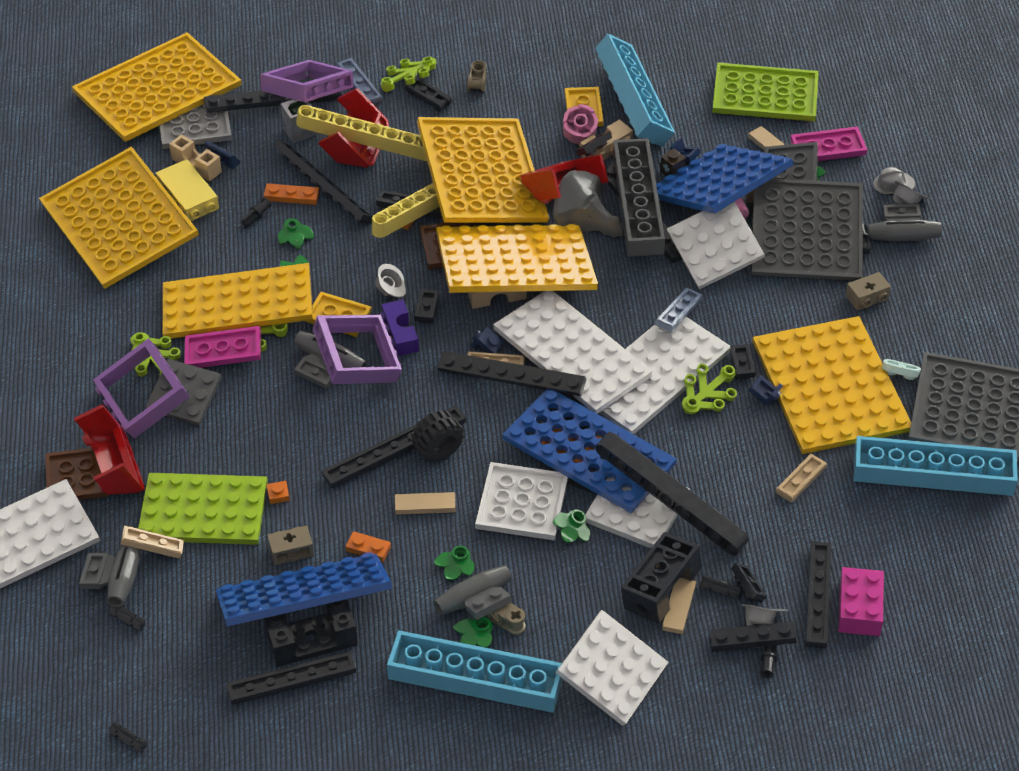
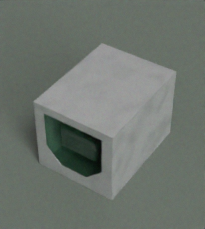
[281,99,317,143]

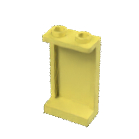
[156,159,219,221]

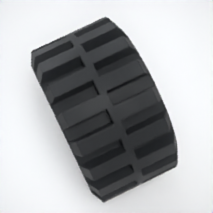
[411,410,465,462]

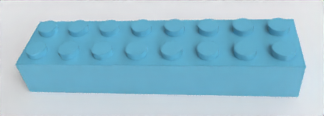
[595,34,675,147]
[853,436,1018,496]
[387,630,563,713]

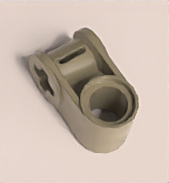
[467,60,487,92]
[487,603,526,635]

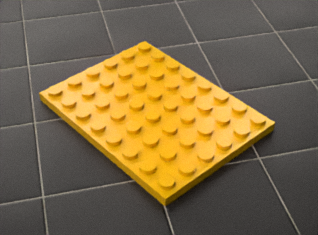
[72,33,242,142]
[417,117,549,223]
[39,146,199,289]
[436,224,598,293]
[752,316,911,454]

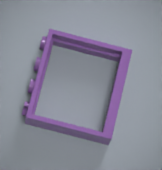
[260,60,353,102]
[313,315,402,384]
[93,338,190,439]

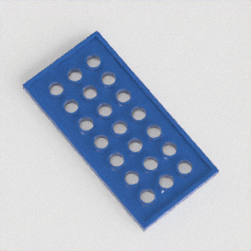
[502,389,677,513]
[216,553,392,627]

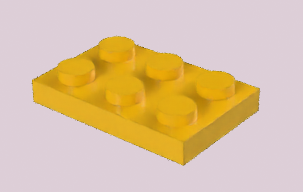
[565,87,603,127]
[306,292,372,337]

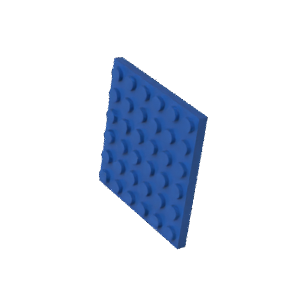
[656,144,794,214]

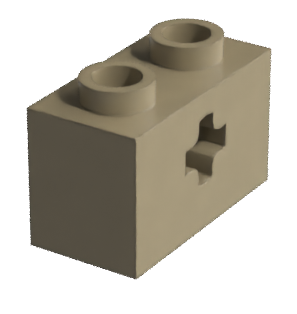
[846,272,891,310]
[267,526,314,566]

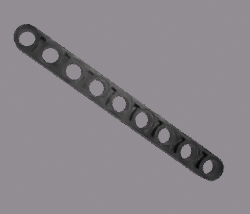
[595,432,749,555]

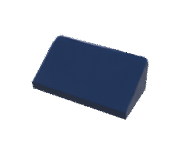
[205,141,241,169]

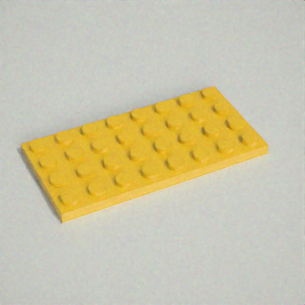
[163,263,313,339]

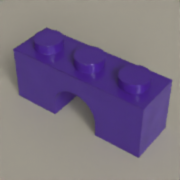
[379,300,419,356]

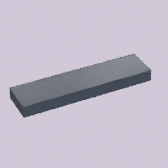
[337,58,383,105]
[655,288,702,333]

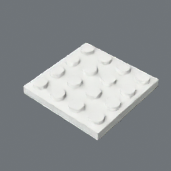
[667,202,765,289]
[475,462,568,540]
[585,478,690,548]
[555,610,668,726]

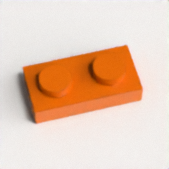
[345,531,391,562]

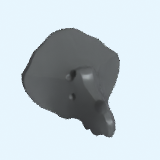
[553,171,624,238]

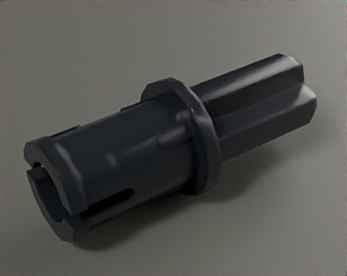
[241,198,272,227]
[862,224,872,254]
[760,645,777,678]

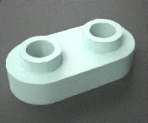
[882,359,921,380]

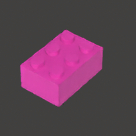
[838,567,884,636]

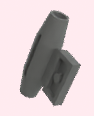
[867,204,942,242]
[294,331,367,389]
[79,545,141,607]
[433,565,512,620]

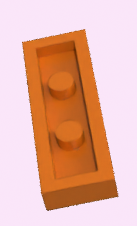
[264,183,320,205]

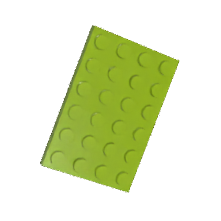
[712,63,819,121]
[138,473,268,545]

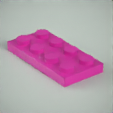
[790,126,867,161]
[184,326,261,368]

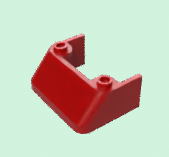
[318,88,389,168]
[519,154,608,204]
[74,404,145,495]

